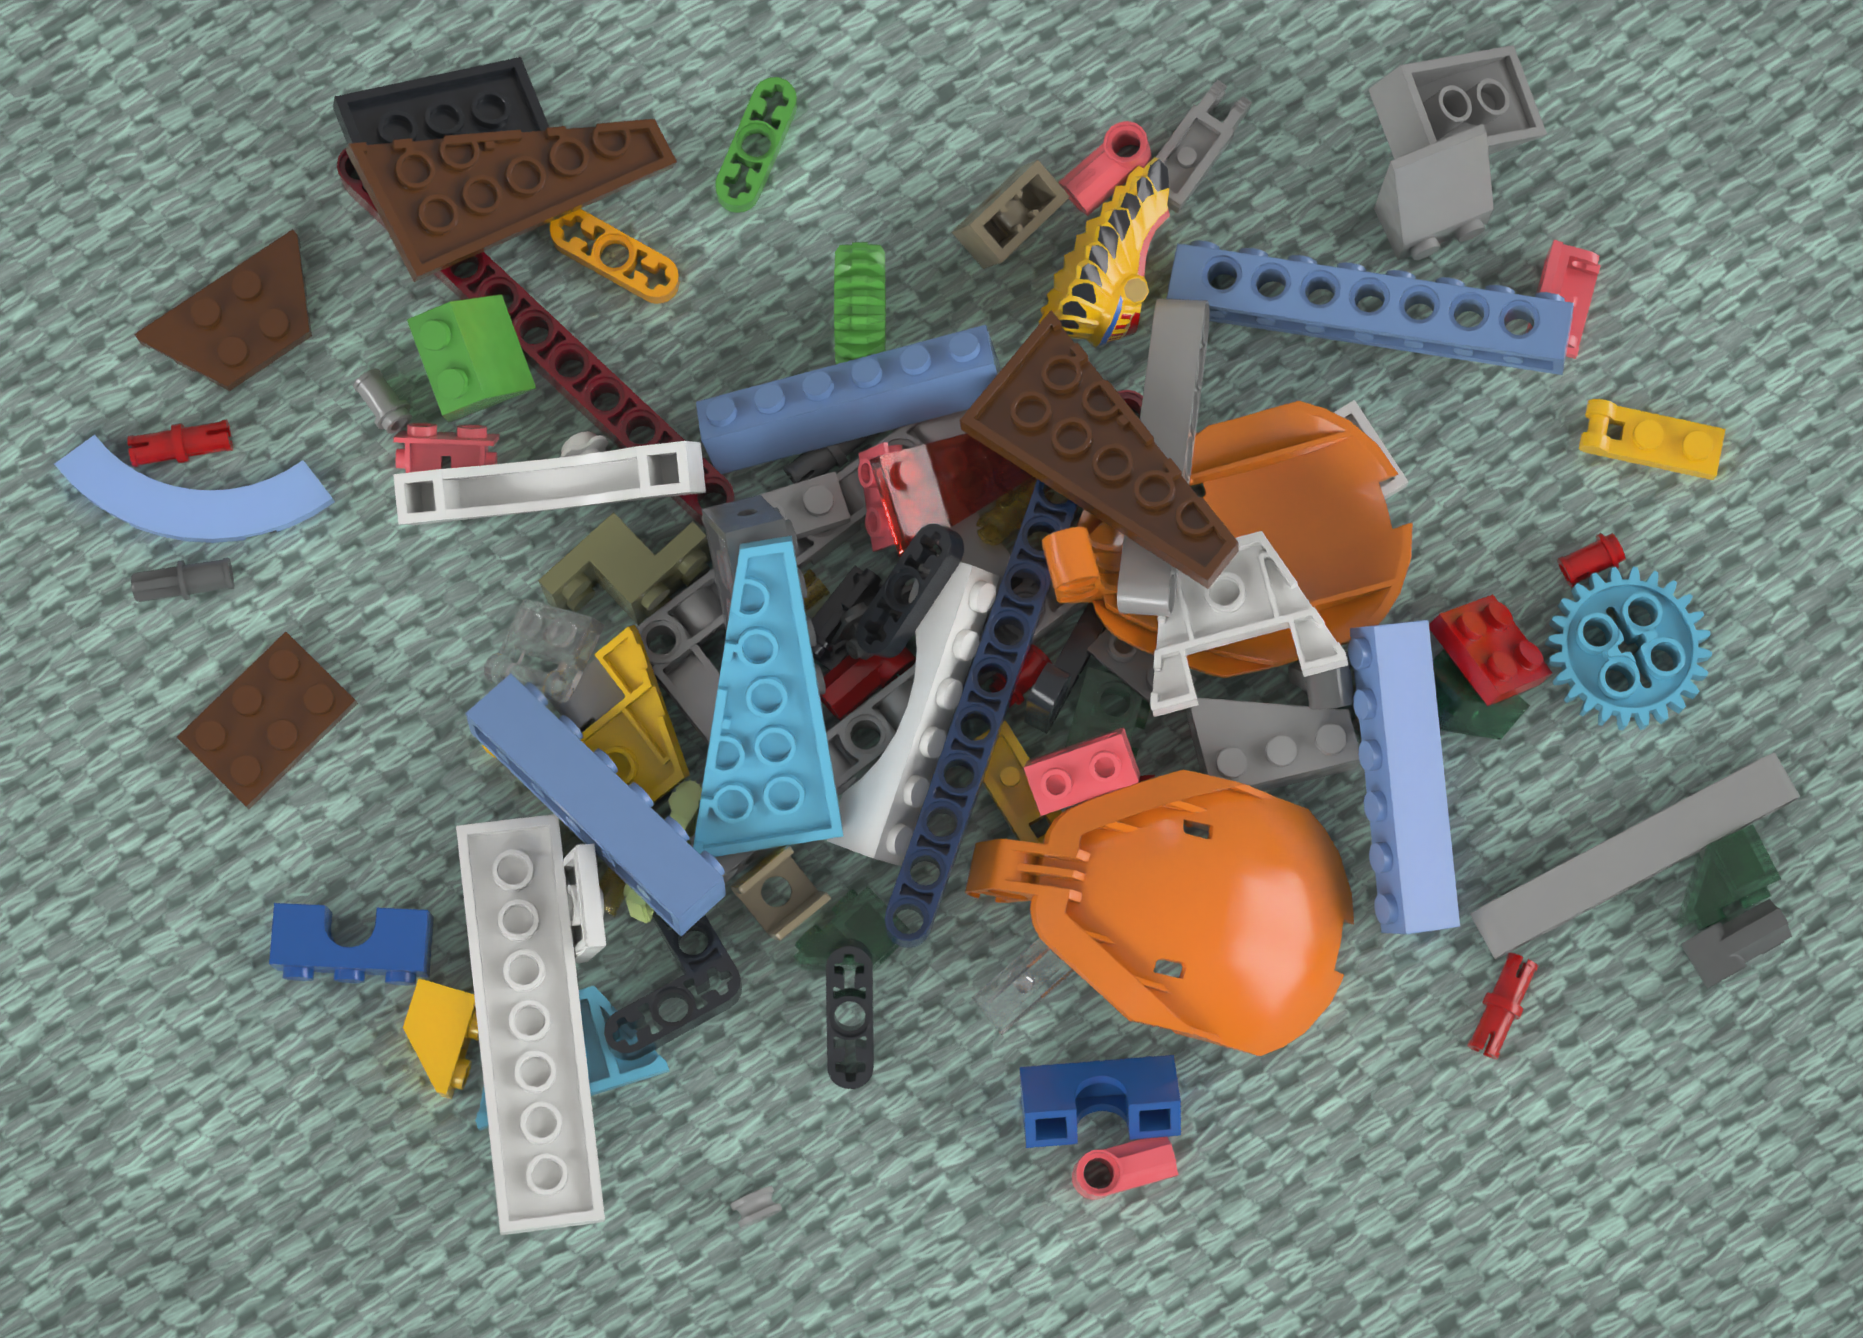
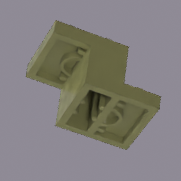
[538,512,711,626]

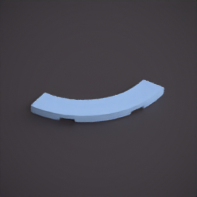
[54,435,335,543]

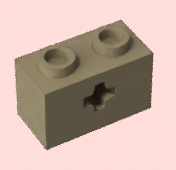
[951,160,1070,269]

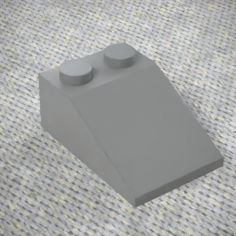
[1368,45,1547,159]
[1374,123,1494,260]

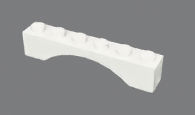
[393,441,706,525]
[827,555,1000,866]

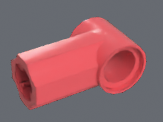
[1058,121,1152,216]
[1072,1137,1178,1200]

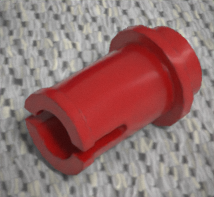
[1557,533,1626,587]
[989,644,1052,708]

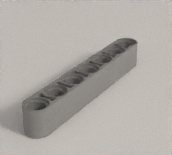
[1117,298,1210,616]
[1470,752,1800,959]

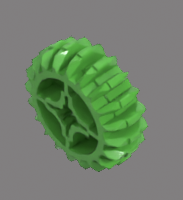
[834,242,886,364]

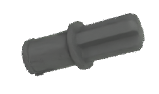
[131,557,234,602]

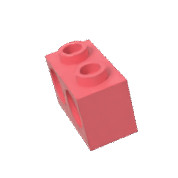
[1024,727,1141,816]

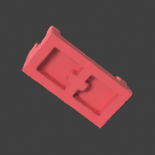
[1526,240,1601,359]

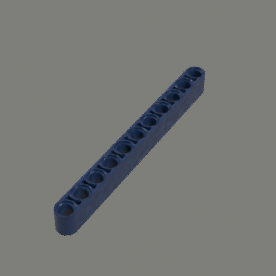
[885,479,1079,948]

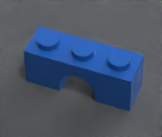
[269,903,434,986]
[1019,1055,1181,1148]

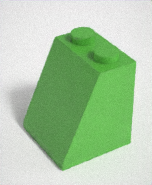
[407,294,536,423]

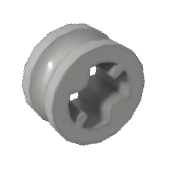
[730,1186,783,1229]

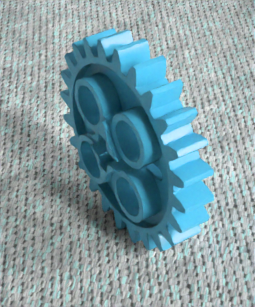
[1545,566,1712,730]

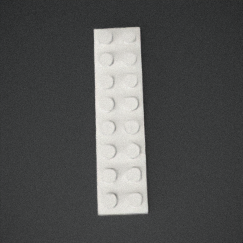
[456,814,605,1235]

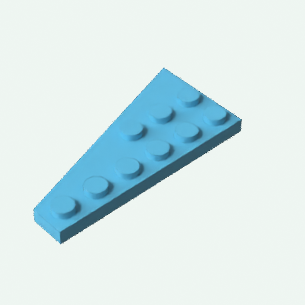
[693,536,843,857]

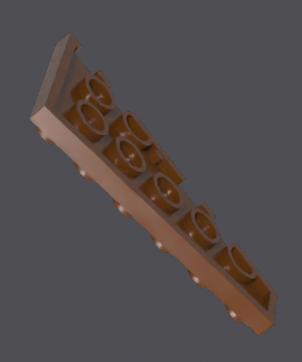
[346,119,677,282]
[959,310,1239,589]

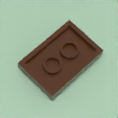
[177,632,358,809]

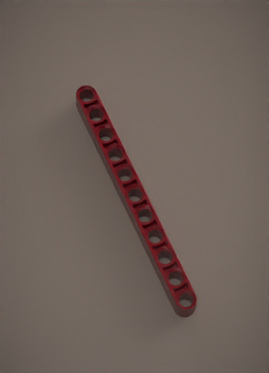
[337,148,735,526]

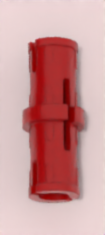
[127,419,233,468]
[1467,953,1539,1059]

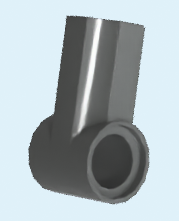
[1288,650,1354,710]
[1681,898,1792,989]

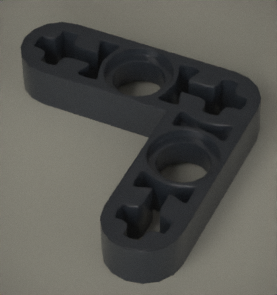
[1024,602,1106,734]
[604,911,742,1061]

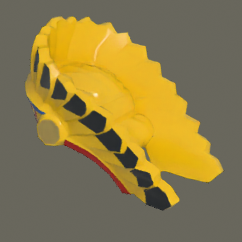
[1038,157,1170,347]

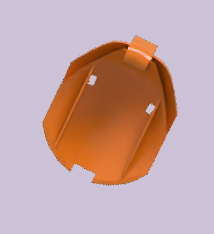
[1042,401,1413,678]
[965,770,1354,1056]

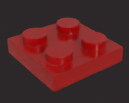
[1429,594,1553,706]

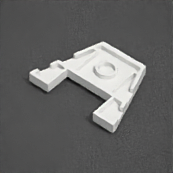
[1150,531,1349,717]

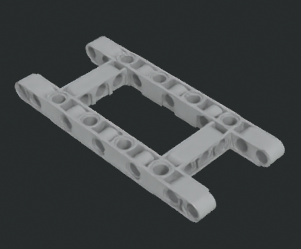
[549,409,1088,884]

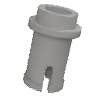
[353,368,412,434]

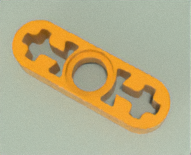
[550,209,680,304]

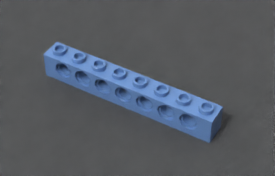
[1166,240,1574,375]

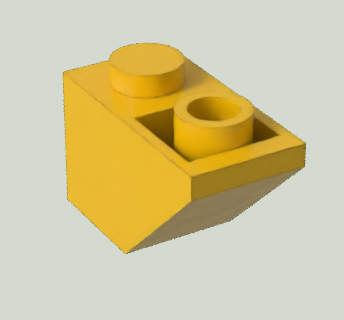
[403,978,479,1099]

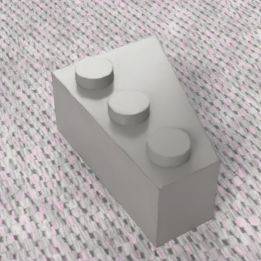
[1184,697,1360,791]

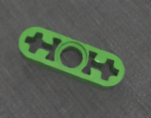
[715,77,797,213]

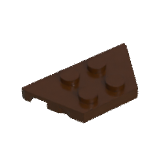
[134,229,312,391]

